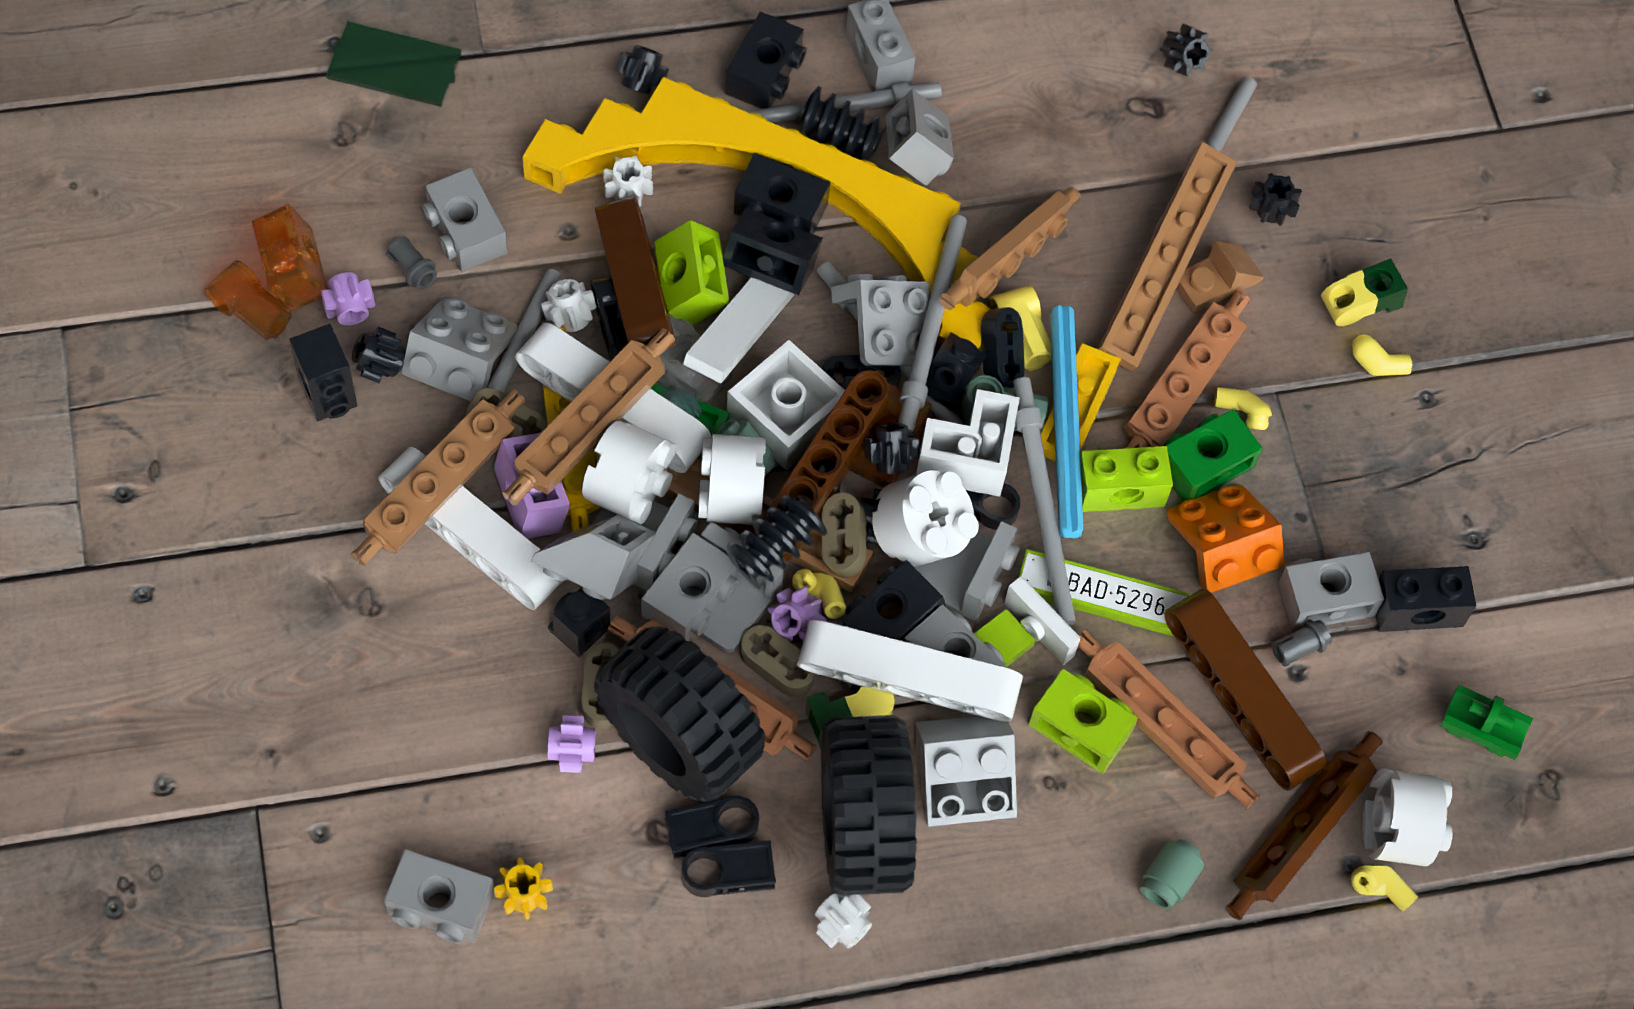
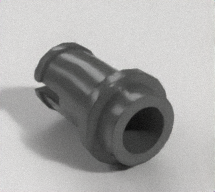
[386,237,437,289]
[1272,620,1332,667]

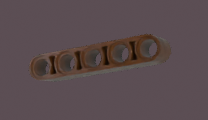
[595,195,677,350]
[762,370,889,562]
[1164,588,1327,791]

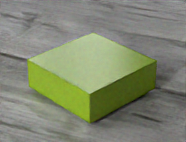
[974,609,1036,668]

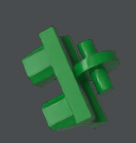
[1440,685,1533,760]

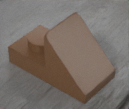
[1176,241,1264,314]

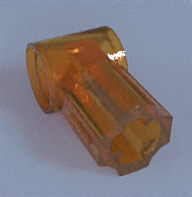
[204,260,292,341]

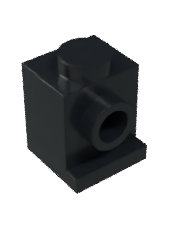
[925,332,987,411]
[548,586,610,657]

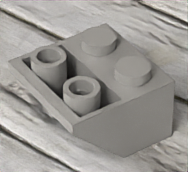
[531,515,656,600]
[915,716,1017,827]

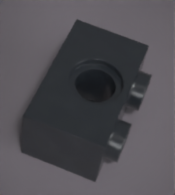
[725,11,807,109]
[734,153,830,234]
[723,208,823,295]
[289,324,357,422]
[842,560,946,642]
[1375,566,1477,632]

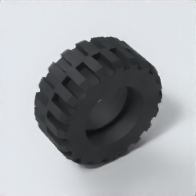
[594,626,765,802]
[821,715,917,896]

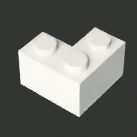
[916,389,1020,497]

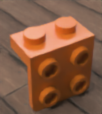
[1167,485,1285,593]

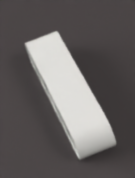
[515,323,712,473]
[378,447,563,610]
[797,620,1023,722]

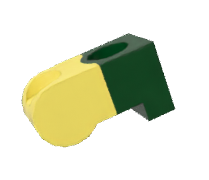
[1321,258,1408,326]
[806,686,895,751]

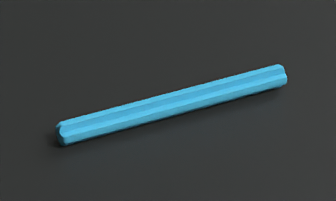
[1050,305,1083,539]

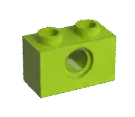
[654,220,730,326]
[1080,446,1173,512]
[1029,669,1138,774]

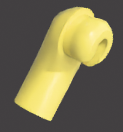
[1352,334,1412,376]
[1214,387,1272,430]
[792,569,846,619]
[1351,865,1418,912]

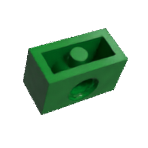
[1163,409,1263,502]

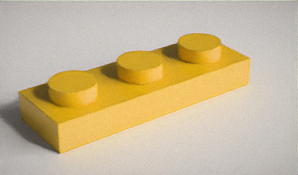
[1041,343,1121,462]

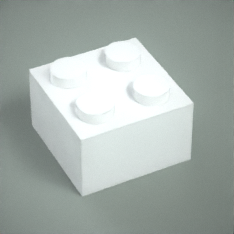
[727,340,845,471]

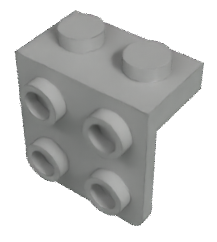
[831,274,934,366]
[401,298,518,401]
[593,494,698,591]
[683,521,784,653]
[915,521,1020,622]

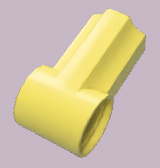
[988,285,1052,371]

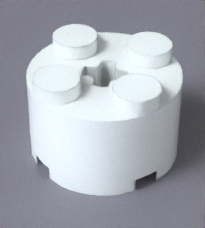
[582,421,676,525]
[698,434,766,525]
[872,470,979,567]
[1362,768,1452,867]

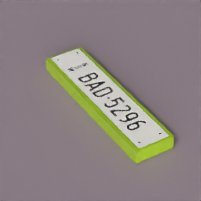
[1019,549,1191,637]

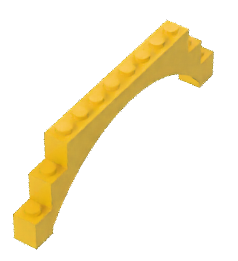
[523,77,990,356]

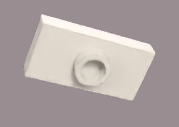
[1004,577,1080,665]

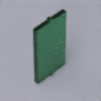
[326,21,462,107]

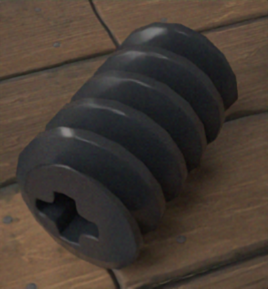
[796,86,886,161]
[726,496,828,590]

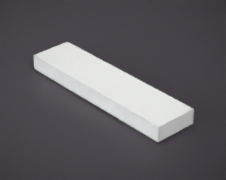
[683,277,795,383]

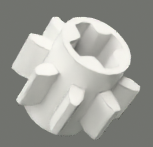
[603,156,653,207]
[541,279,597,332]
[815,892,872,949]

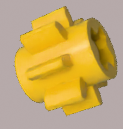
[494,858,553,920]

